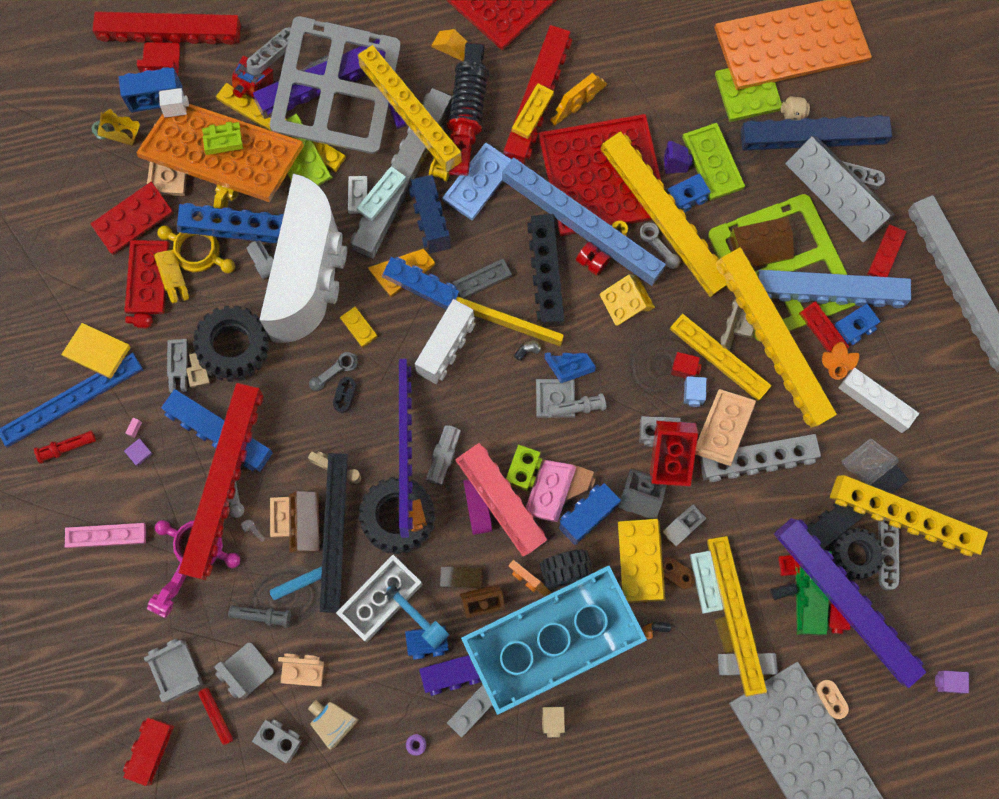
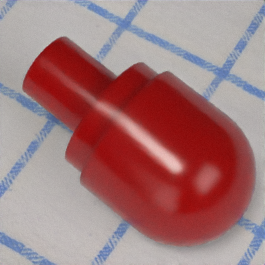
[125,313,153,329]

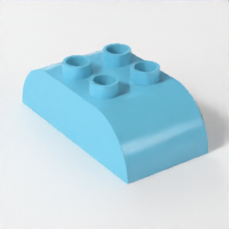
[461,566,647,715]

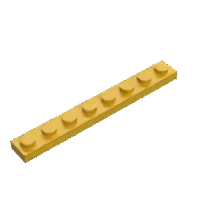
[216,83,346,172]
[707,536,767,697]

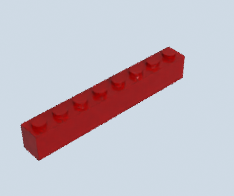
[93,12,241,45]
[504,25,572,164]

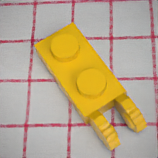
[154,250,189,303]

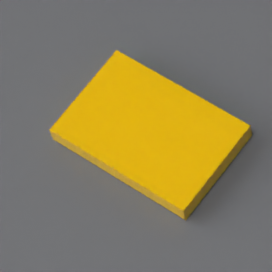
[62,323,131,379]

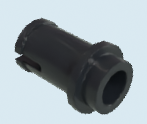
[770,582,798,601]

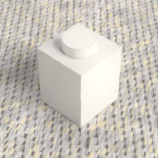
[159,88,189,117]

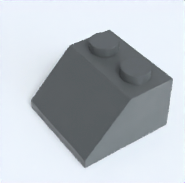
[618,468,666,519]

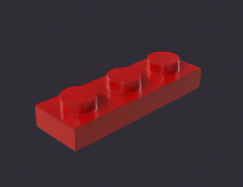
[867,224,906,277]
[799,301,849,353]

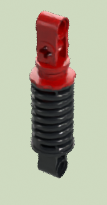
[447,42,489,176]

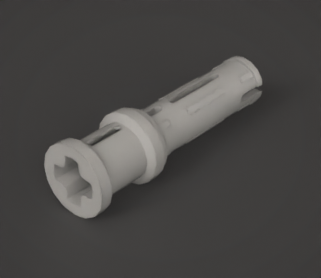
[546,393,606,418]

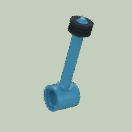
[384,583,449,649]

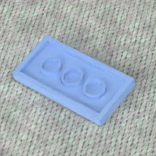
[442,143,511,221]

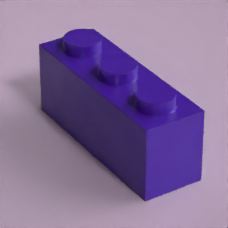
[419,655,481,696]

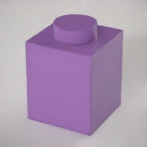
[935,671,969,694]

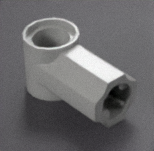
[247,241,273,279]

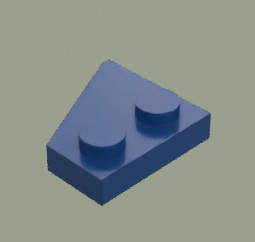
[545,352,595,383]

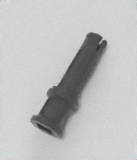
[228,605,291,628]

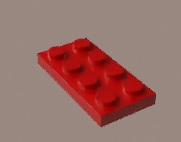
[90,181,174,255]
[124,240,169,314]

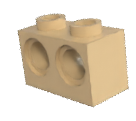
[542,707,565,737]

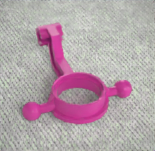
[147,520,240,618]

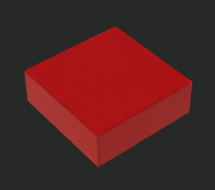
[778,555,800,576]

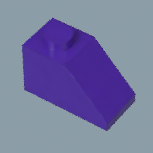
[664,141,692,174]

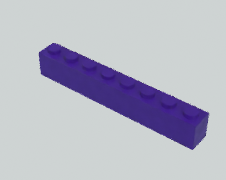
[253,39,386,119]

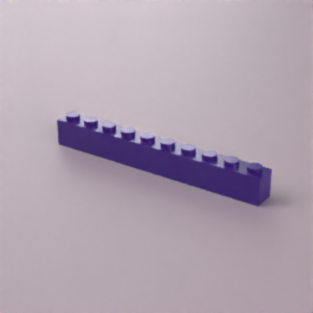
[774,518,926,688]

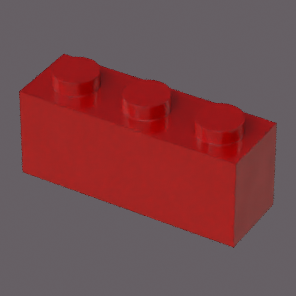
[123,718,175,786]

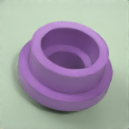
[406,734,426,755]

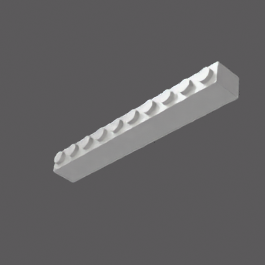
[351,88,452,259]
[908,195,999,372]

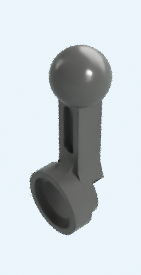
[309,352,358,392]

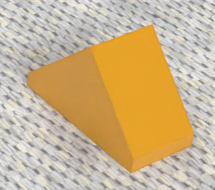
[432,29,467,61]

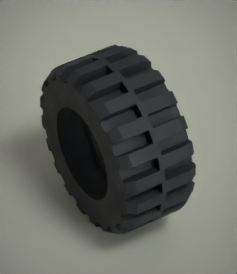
[193,305,269,382]
[359,477,435,555]

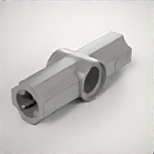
[426,425,461,485]

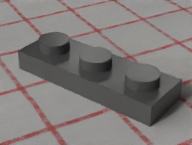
[453,259,512,299]

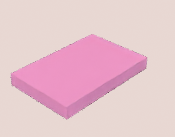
[525,459,576,522]

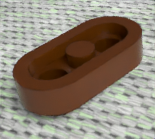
[662,558,695,590]

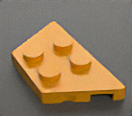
[550,73,607,126]

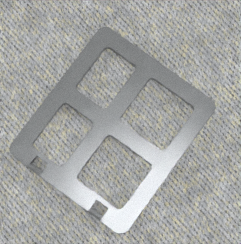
[270,16,400,154]

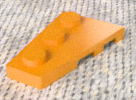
[368,249,435,298]

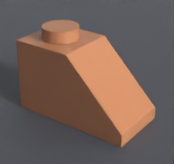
[564,464,596,504]

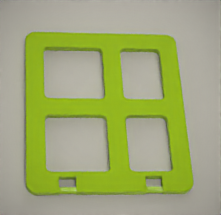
[708,194,855,342]

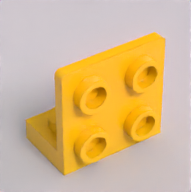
[600,274,655,326]

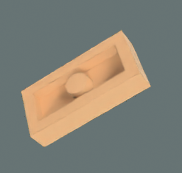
[270,497,289,538]

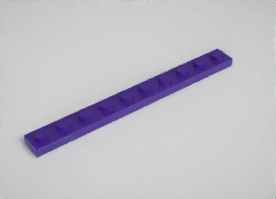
[399,359,413,538]

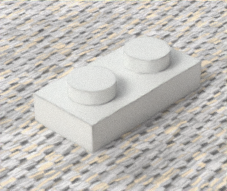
[348,176,368,214]

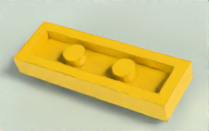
[512,84,554,139]

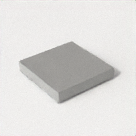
[536,379,575,418]

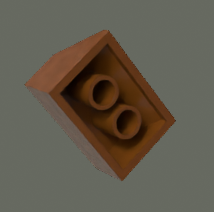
[730,216,794,268]

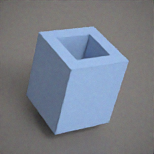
[684,377,706,407]

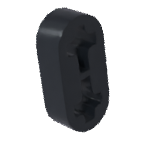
[333,377,356,413]

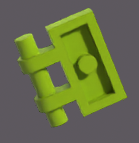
[202,122,243,155]

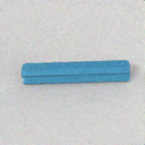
[270,567,322,600]

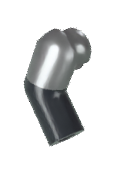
[513,340,541,361]

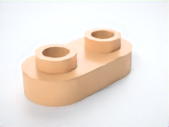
[816,680,849,719]

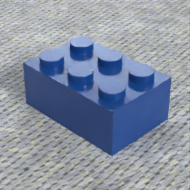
[119,67,183,113]
[559,483,621,545]

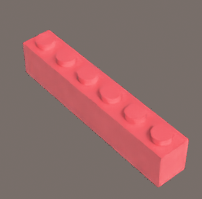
[455,443,547,556]

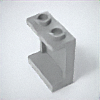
[144,639,204,703]

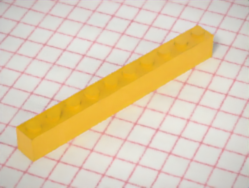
[601,131,727,297]
[716,247,837,428]

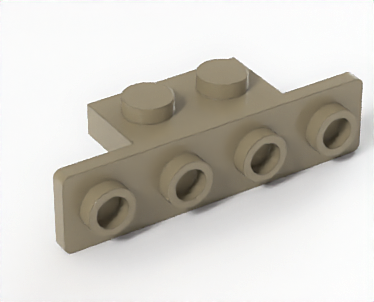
[721,298,755,351]

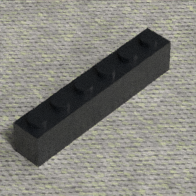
[807,462,909,549]

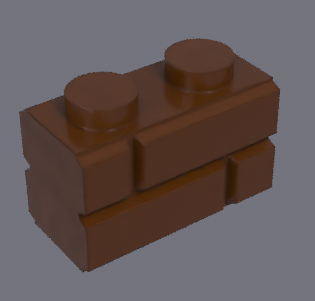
[460,585,505,619]

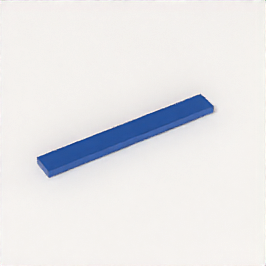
[0,353,143,448]

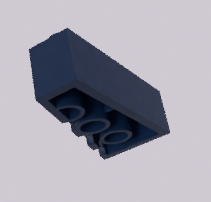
[409,175,451,254]

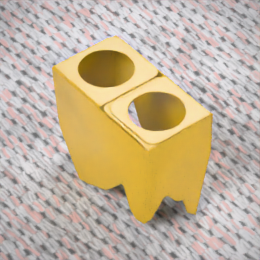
[97,109,140,146]

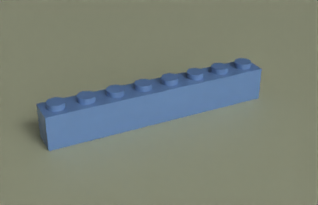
[756,270,911,308]

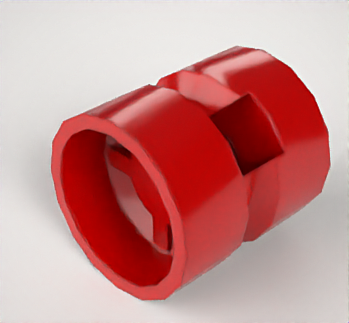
[575,242,611,276]

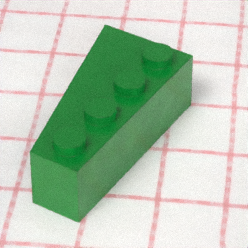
[795,551,832,636]

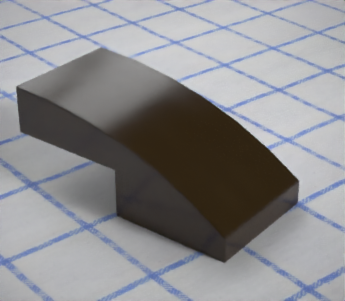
[440,567,484,589]

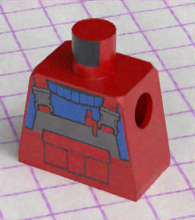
[232,55,273,98]

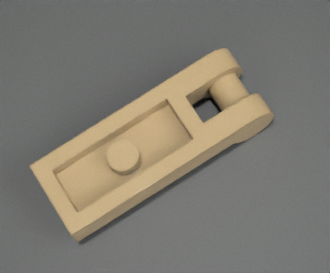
[308,451,361,484]

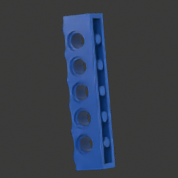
[177,203,284,243]

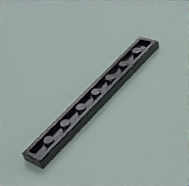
[319,453,348,613]

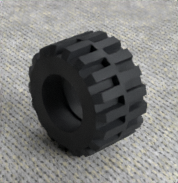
[830,528,885,581]
[540,549,594,588]

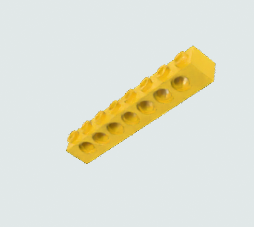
[358,45,461,172]
[830,475,988,557]

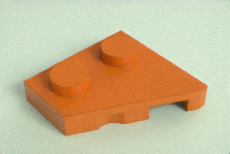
[509,560,552,597]

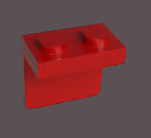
[137,42,180,76]

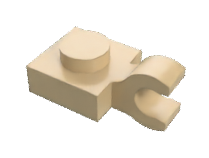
[186,353,210,388]

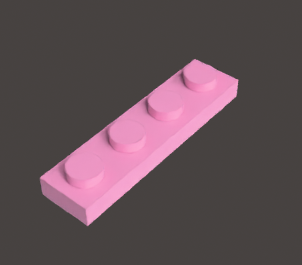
[65,523,146,548]

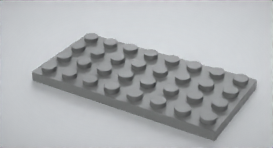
[729,662,883,799]

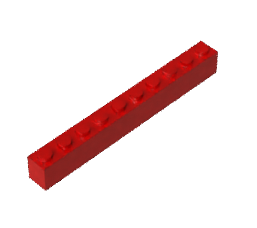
[178,383,264,581]

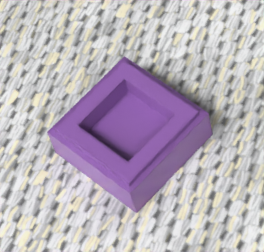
[124,439,152,466]

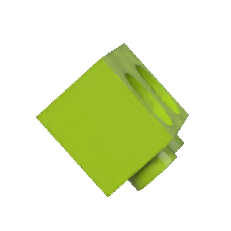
[506,445,542,492]

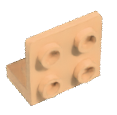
[278,654,324,687]

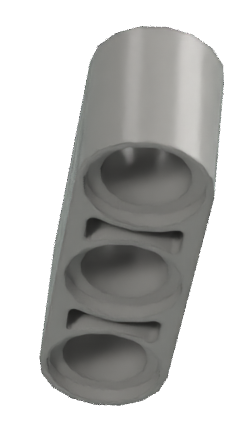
[718,653,777,675]

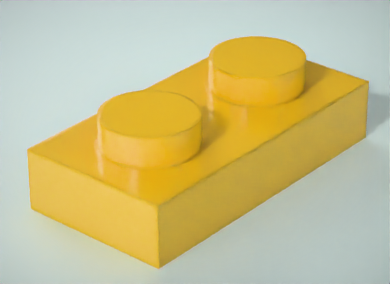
[340,307,378,348]

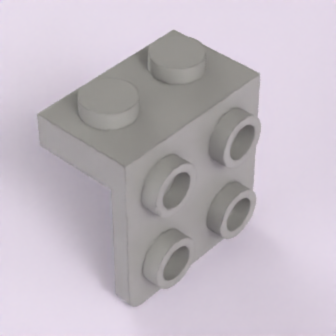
[214,643,274,699]

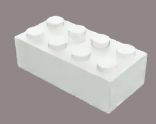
[415,299,475,384]
[336,555,423,642]

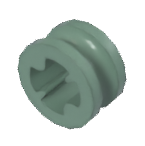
[92,121,110,140]

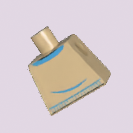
[308,700,359,750]

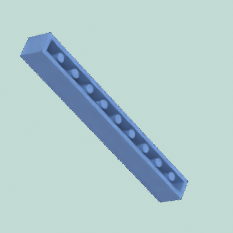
[502,157,666,286]

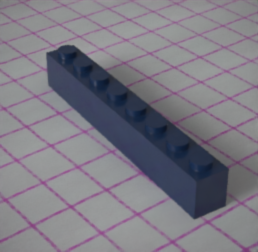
[740,115,892,151]

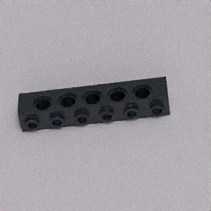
[527,214,564,328]

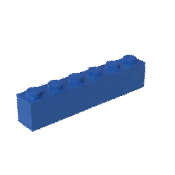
[161,389,273,472]

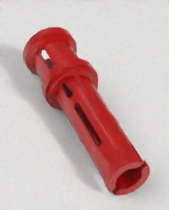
[34,430,96,464]

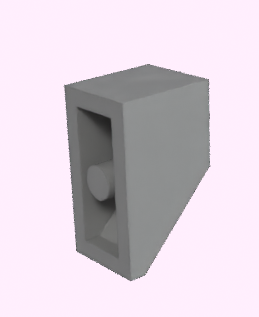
[663,505,707,546]

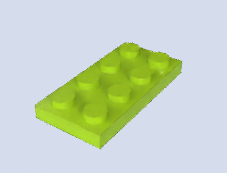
[270,114,332,186]
[682,123,745,201]

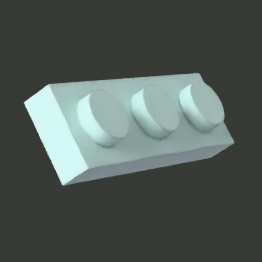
[357,167,406,221]
[690,551,723,614]

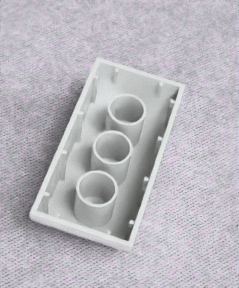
[260,174,347,343]

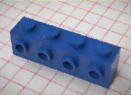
[382,257,459,310]

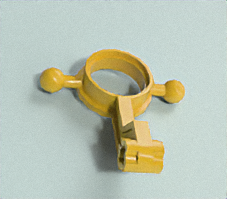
[157,185,239,274]

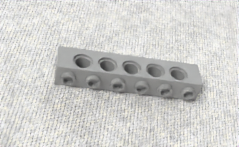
[699,434,821,482]

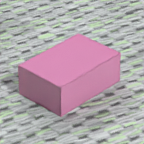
[126,418,142,438]

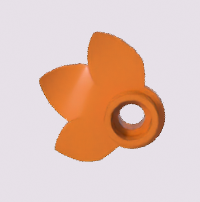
[822,342,859,380]

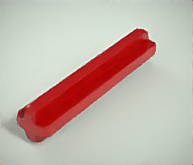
[198,688,233,745]

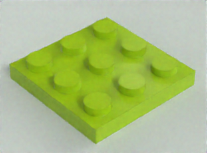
[715,68,782,122]

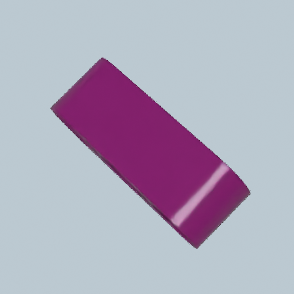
[463,479,492,535]

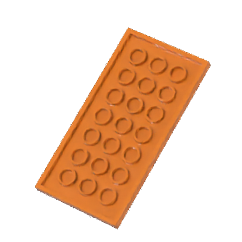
[714,0,872,90]
[136,104,304,202]

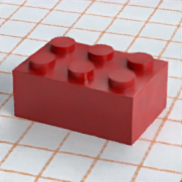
[650,421,698,486]

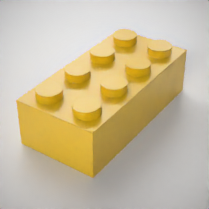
[618,519,665,603]

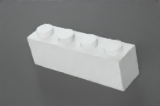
[839,368,919,433]

